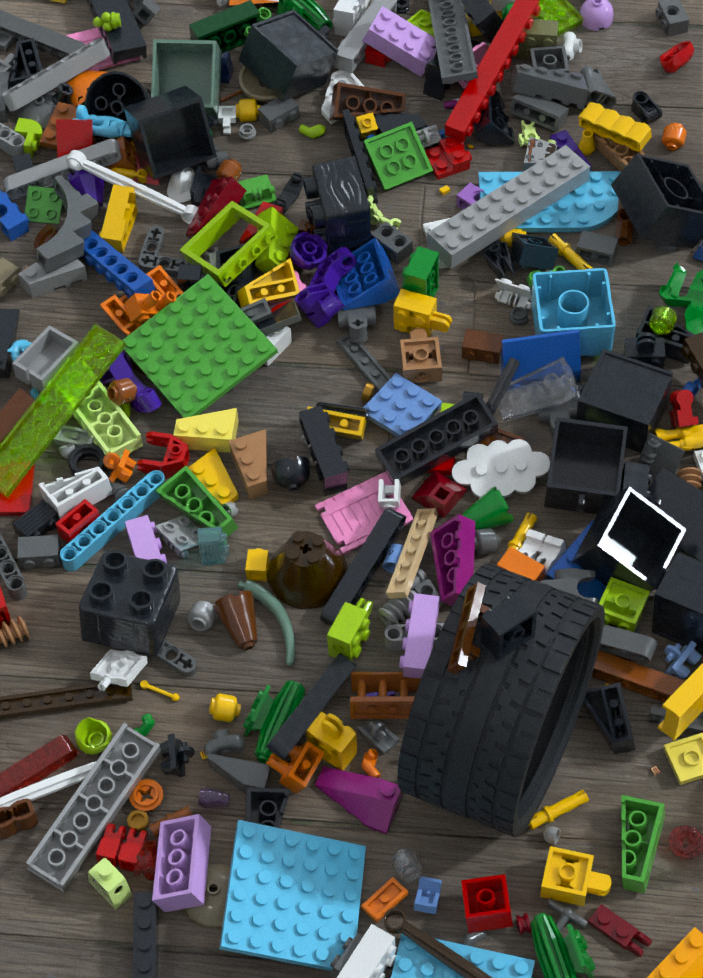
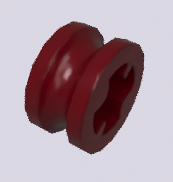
[515,913,531,935]

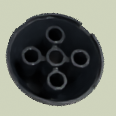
[85,71,151,141]

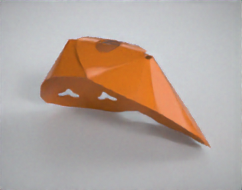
[66,70,107,107]

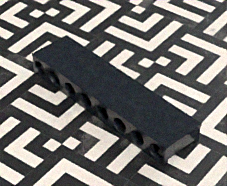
[86,0,147,64]

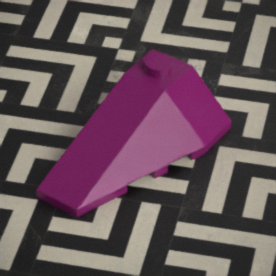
[315,766,403,834]

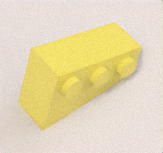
[173,408,239,453]

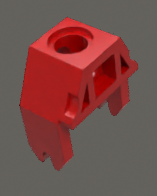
[137,431,190,479]

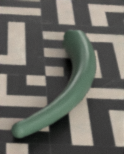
[238,580,295,666]

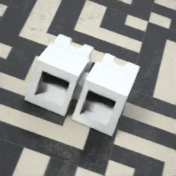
[518,529,567,575]

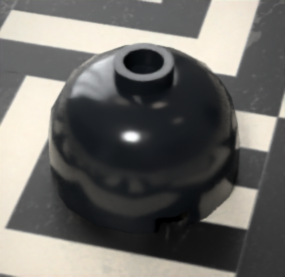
[271,456,310,491]

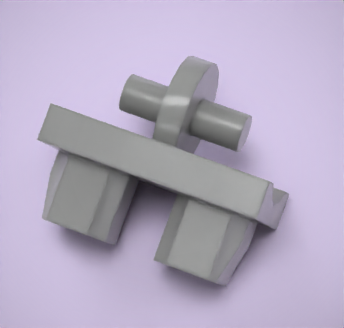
[416,124,442,148]

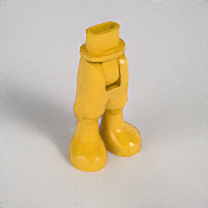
[654,424,703,451]

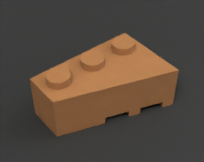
[229,429,268,500]

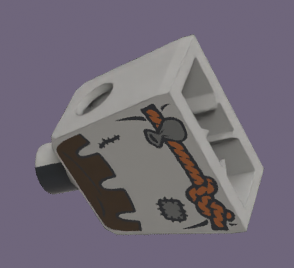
[523,137,557,172]

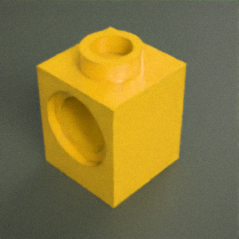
[355,112,378,140]
[245,548,269,582]

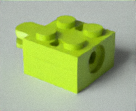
[327,598,373,661]

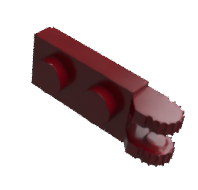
[588,904,652,957]

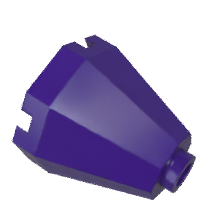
[68,169,106,211]

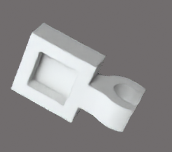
[218,106,236,135]

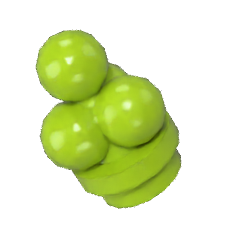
[93,12,121,32]

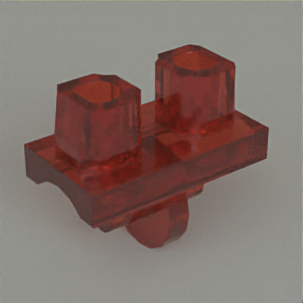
[133,840,158,880]

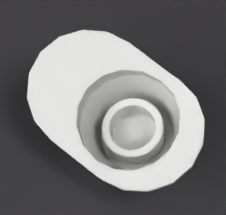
[167,167,195,203]

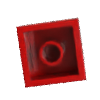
[461,874,513,933]

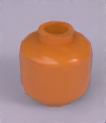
[661,123,687,151]

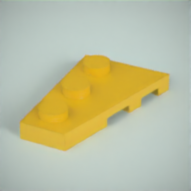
[188,448,239,506]

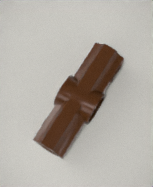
[616,200,633,246]

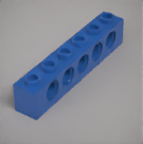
[79,230,155,299]

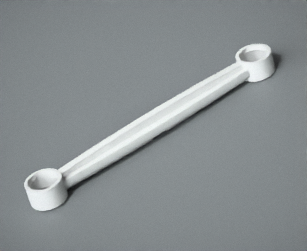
[66,150,198,224]
[0,761,97,807]

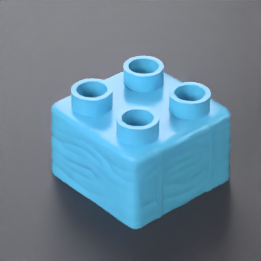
[531,268,615,357]

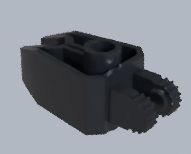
[483,239,516,278]

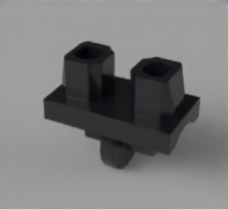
[160,733,195,777]

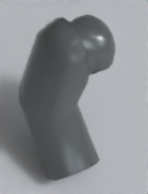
[462,931,486,947]

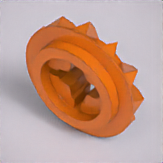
[129,779,164,812]

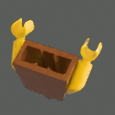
[105,136,147,183]

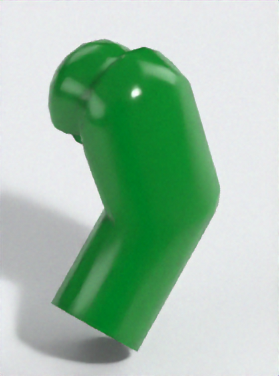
[133,714,155,736]

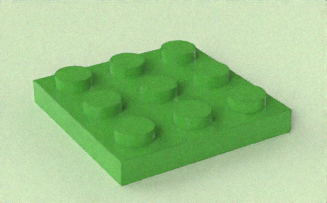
[363,122,433,191]

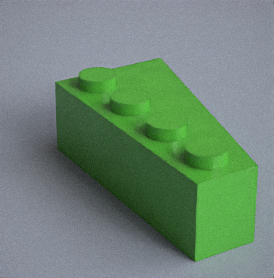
[155,466,239,540]
[621,795,665,894]

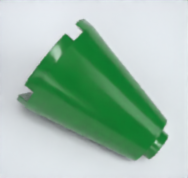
[461,486,514,530]

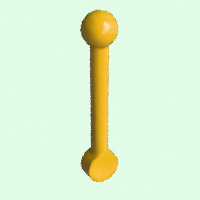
[140,680,180,702]

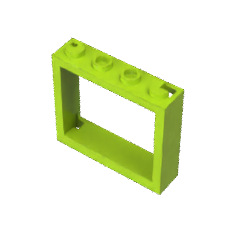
[180,201,278,287]

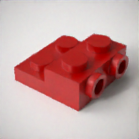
[425,137,472,180]

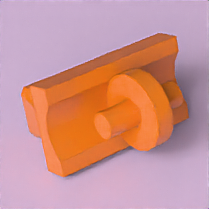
[103,449,137,483]

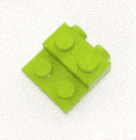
[599,577,650,632]

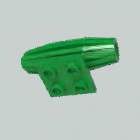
[276,0,333,31]
[243,680,305,764]
[530,913,596,978]

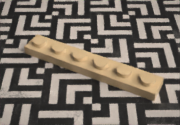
[386,508,438,599]

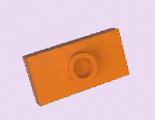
[361,877,408,924]

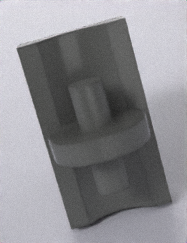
[357,719,399,755]

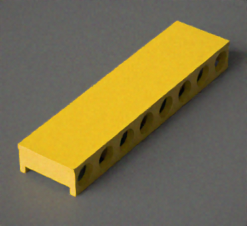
[658,663,703,741]

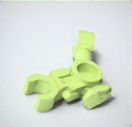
[519,120,556,147]
[367,195,401,229]

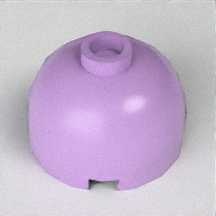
[579,0,614,31]

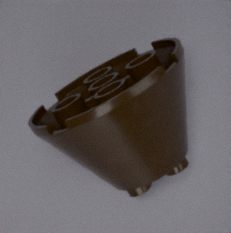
[267,531,348,609]

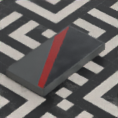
[255,298,302,335]

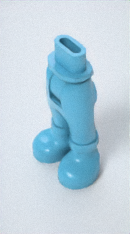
[73,105,132,139]

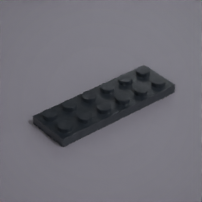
[342,109,378,204]

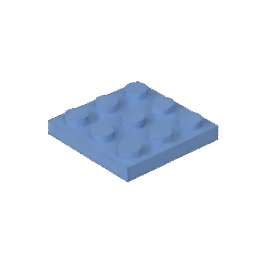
[363,373,442,437]

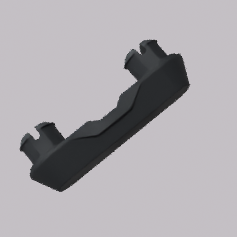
[273,172,304,214]

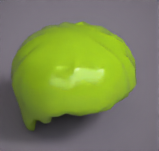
[75,717,112,755]

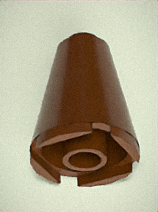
[213,591,258,651]

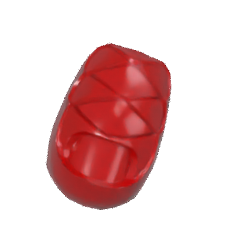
[659,41,695,74]

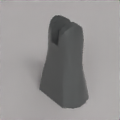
[580,65,616,109]

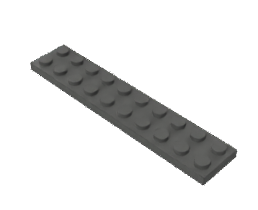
[428,0,478,84]

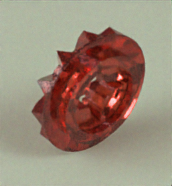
[668,825,703,859]

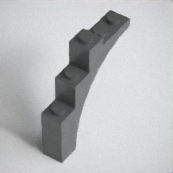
[36,175,99,272]

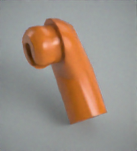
[361,748,381,778]

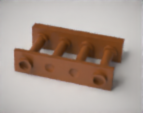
[350,672,421,719]

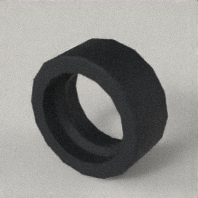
[69,444,107,477]

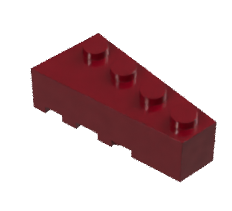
[185,176,247,239]

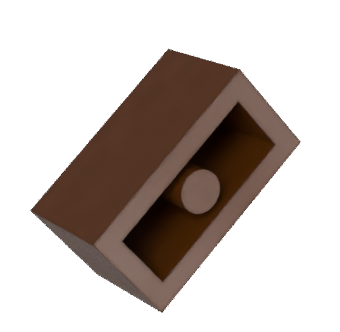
[462,329,504,364]

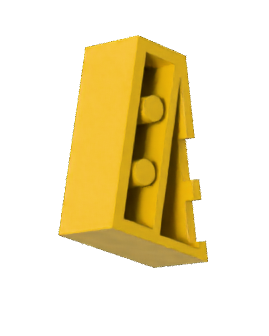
[99,184,138,253]
[237,258,300,308]

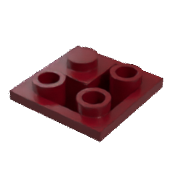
[412,470,467,518]

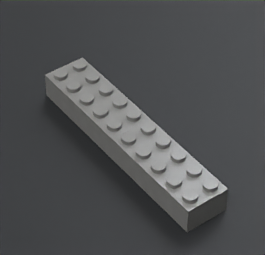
[427,145,590,269]

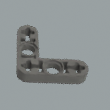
[138,226,190,277]

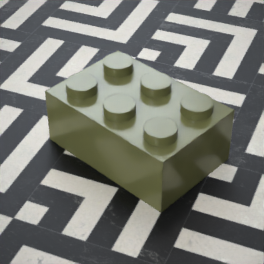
[512,19,559,59]

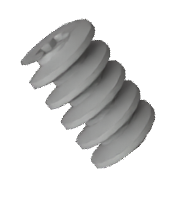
[377,588,417,627]

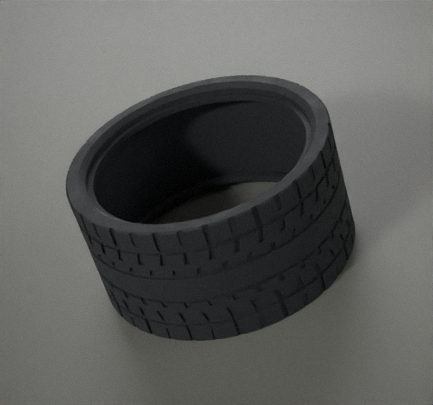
[397,564,605,837]

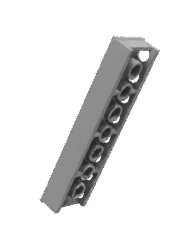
[26,723,161,892]

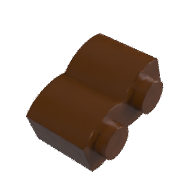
[0,798,39,839]

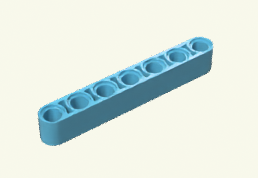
[60,470,165,572]

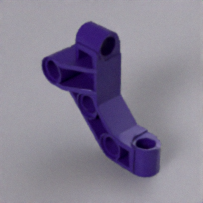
[294,247,356,328]
[91,343,162,413]

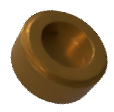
[361,382,375,403]
[127,810,149,833]

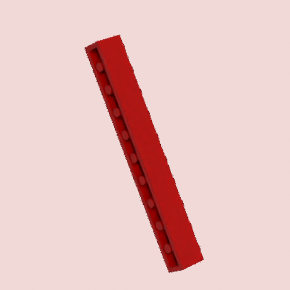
[445,0,541,142]

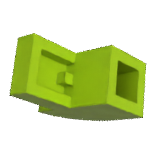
[14,118,43,158]

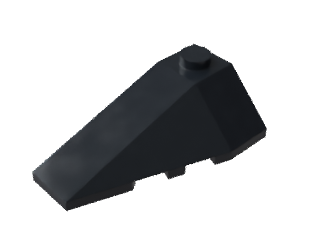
[474,90,515,145]
[0,308,20,379]

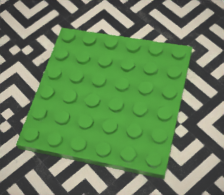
[119,274,278,418]

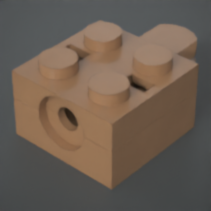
[400,328,442,383]

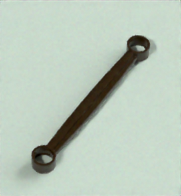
[383,908,492,978]

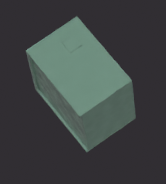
[151,39,221,118]

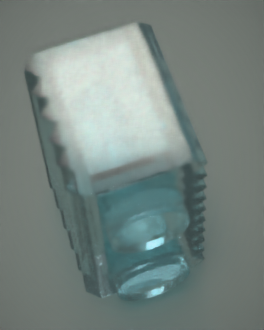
[198,526,229,565]

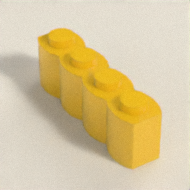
[578,102,652,152]

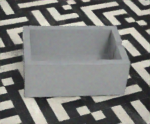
[12,325,82,394]

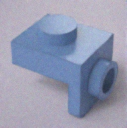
[414,876,442,914]

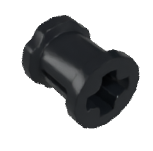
[52,83,73,105]

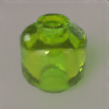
[649,306,677,334]

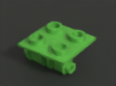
[238,174,277,209]
[25,186,63,224]

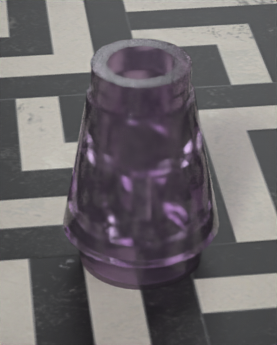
[198,787,230,808]

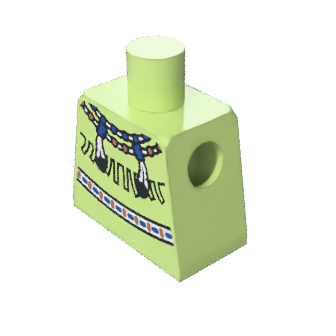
[88,858,133,910]

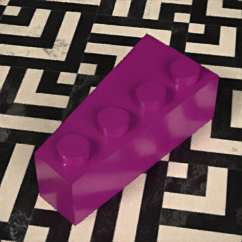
[430,514,475,606]

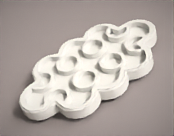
[452,439,550,498]

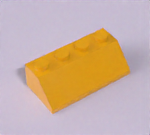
[647,927,703,978]

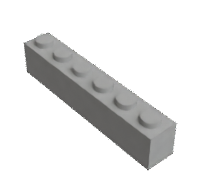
[333,0,397,73]

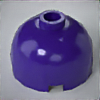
[289,232,327,270]

